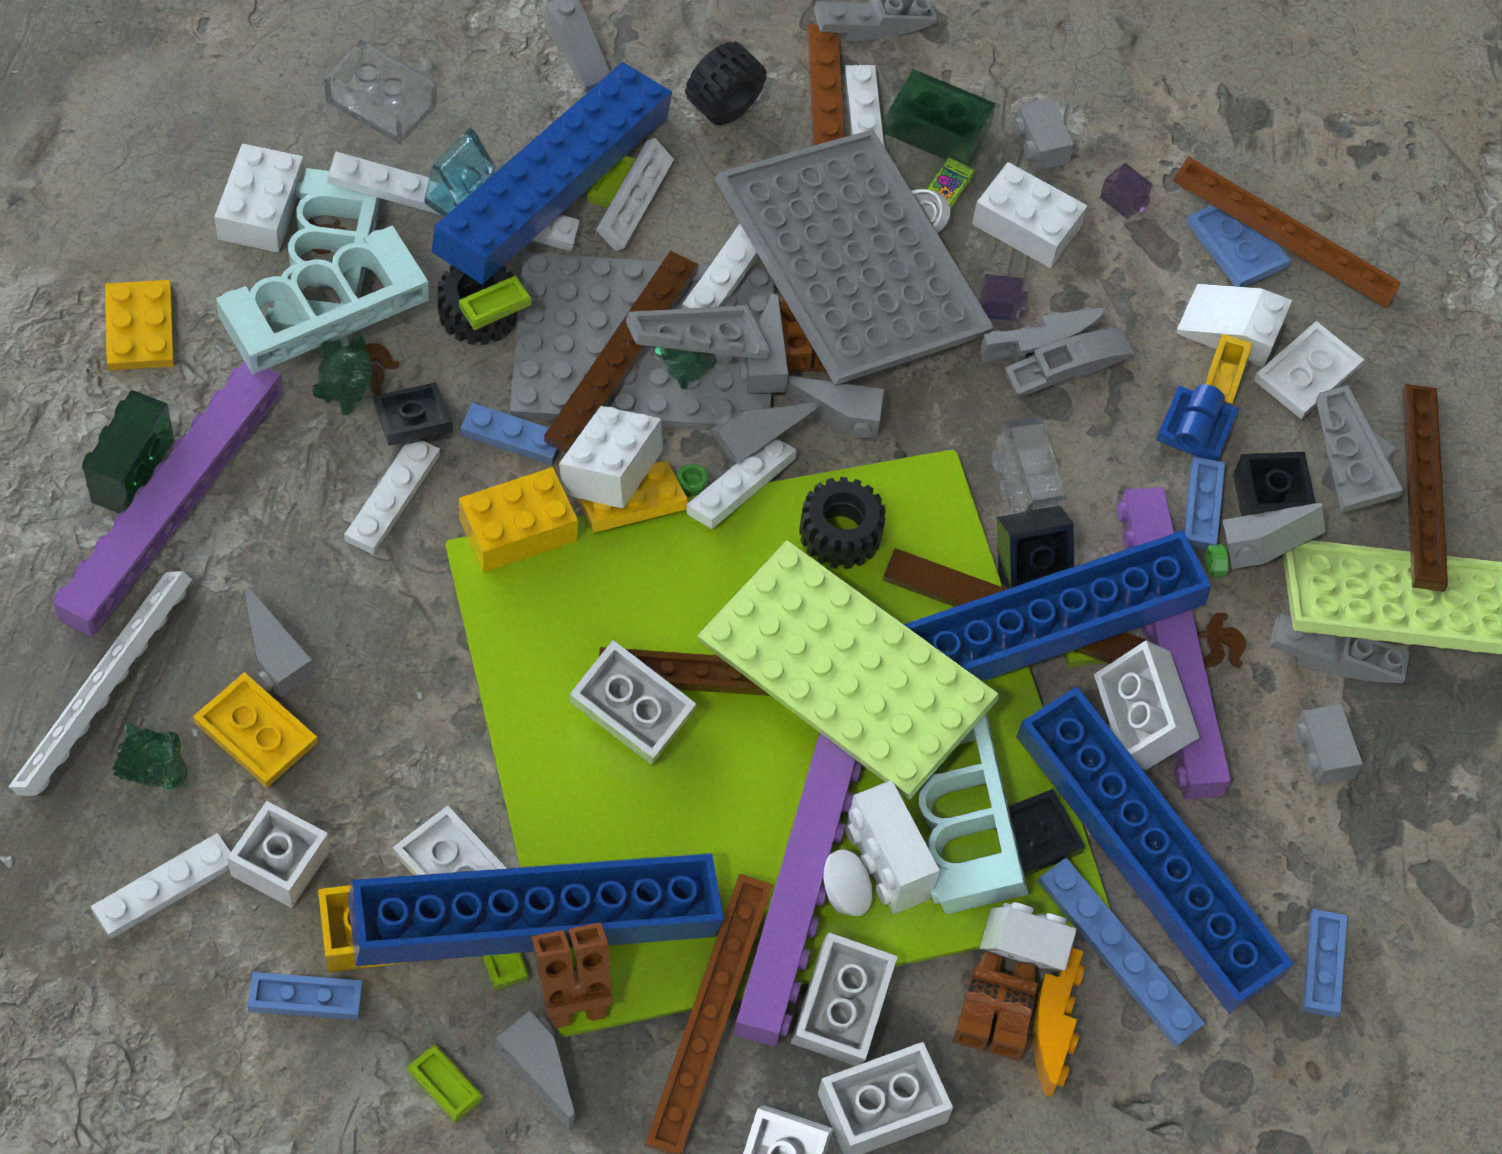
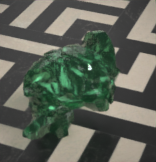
[312,334,373,416]
[653,346,717,390]
[112,722,188,791]

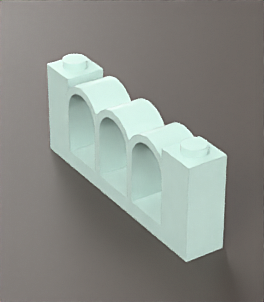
[266,168,382,349]
[216,225,429,375]
[919,713,1028,914]

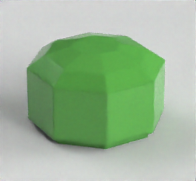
[676,463,709,497]
[1205,544,1230,578]

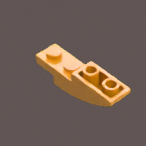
[1033,947,1086,1097]

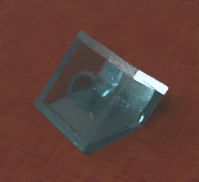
[424,128,496,217]

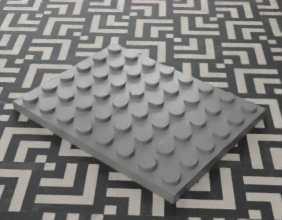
[715,129,995,385]
[510,252,774,431]

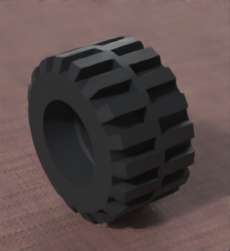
[685,41,767,125]
[438,265,518,345]
[799,477,886,569]

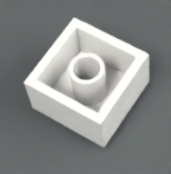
[227,801,330,908]
[979,902,1076,971]

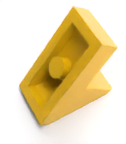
[1205,334,1253,404]

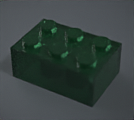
[884,69,996,166]
[82,389,174,513]

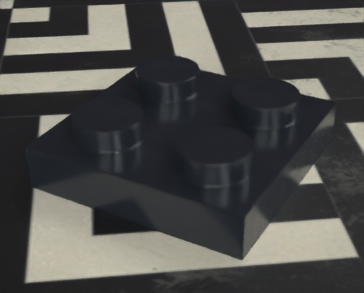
[373,382,453,446]
[994,789,1085,877]

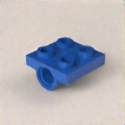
[1156,384,1239,461]

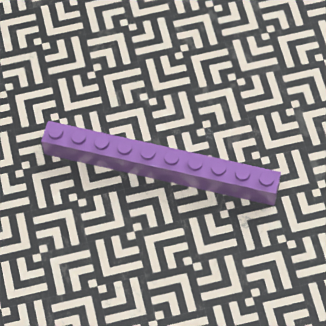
[53,361,283,638]
[1116,487,1231,800]
[734,733,862,1047]

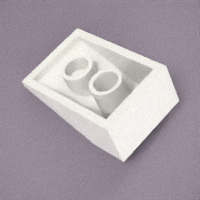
[1176,284,1292,368]
[743,1105,833,1154]

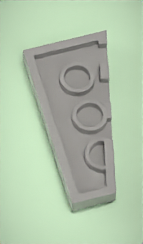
[626,305,770,360]
[1316,385,1403,513]

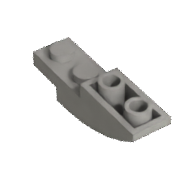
[813,0,937,41]
[980,308,1104,363]
[1005,327,1134,399]
[1270,613,1410,683]

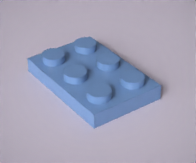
[1186,205,1291,287]

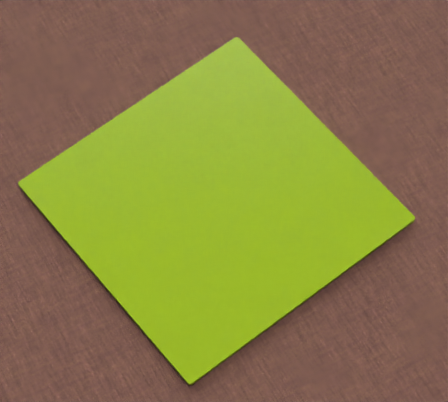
[445,450,1111,1037]

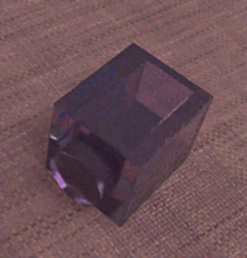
[1100,163,1153,219]
[980,274,1028,322]

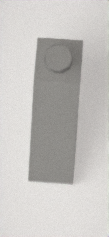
[545,0,611,91]
[739,294,788,394]
[784,376,884,439]
[709,403,817,463]
[1223,503,1325,569]
[245,589,314,699]
[496,1010,575,1130]

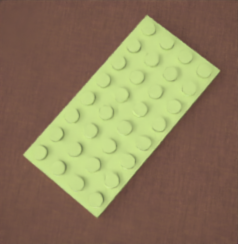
[697,540,999,800]
[1282,540,1502,654]

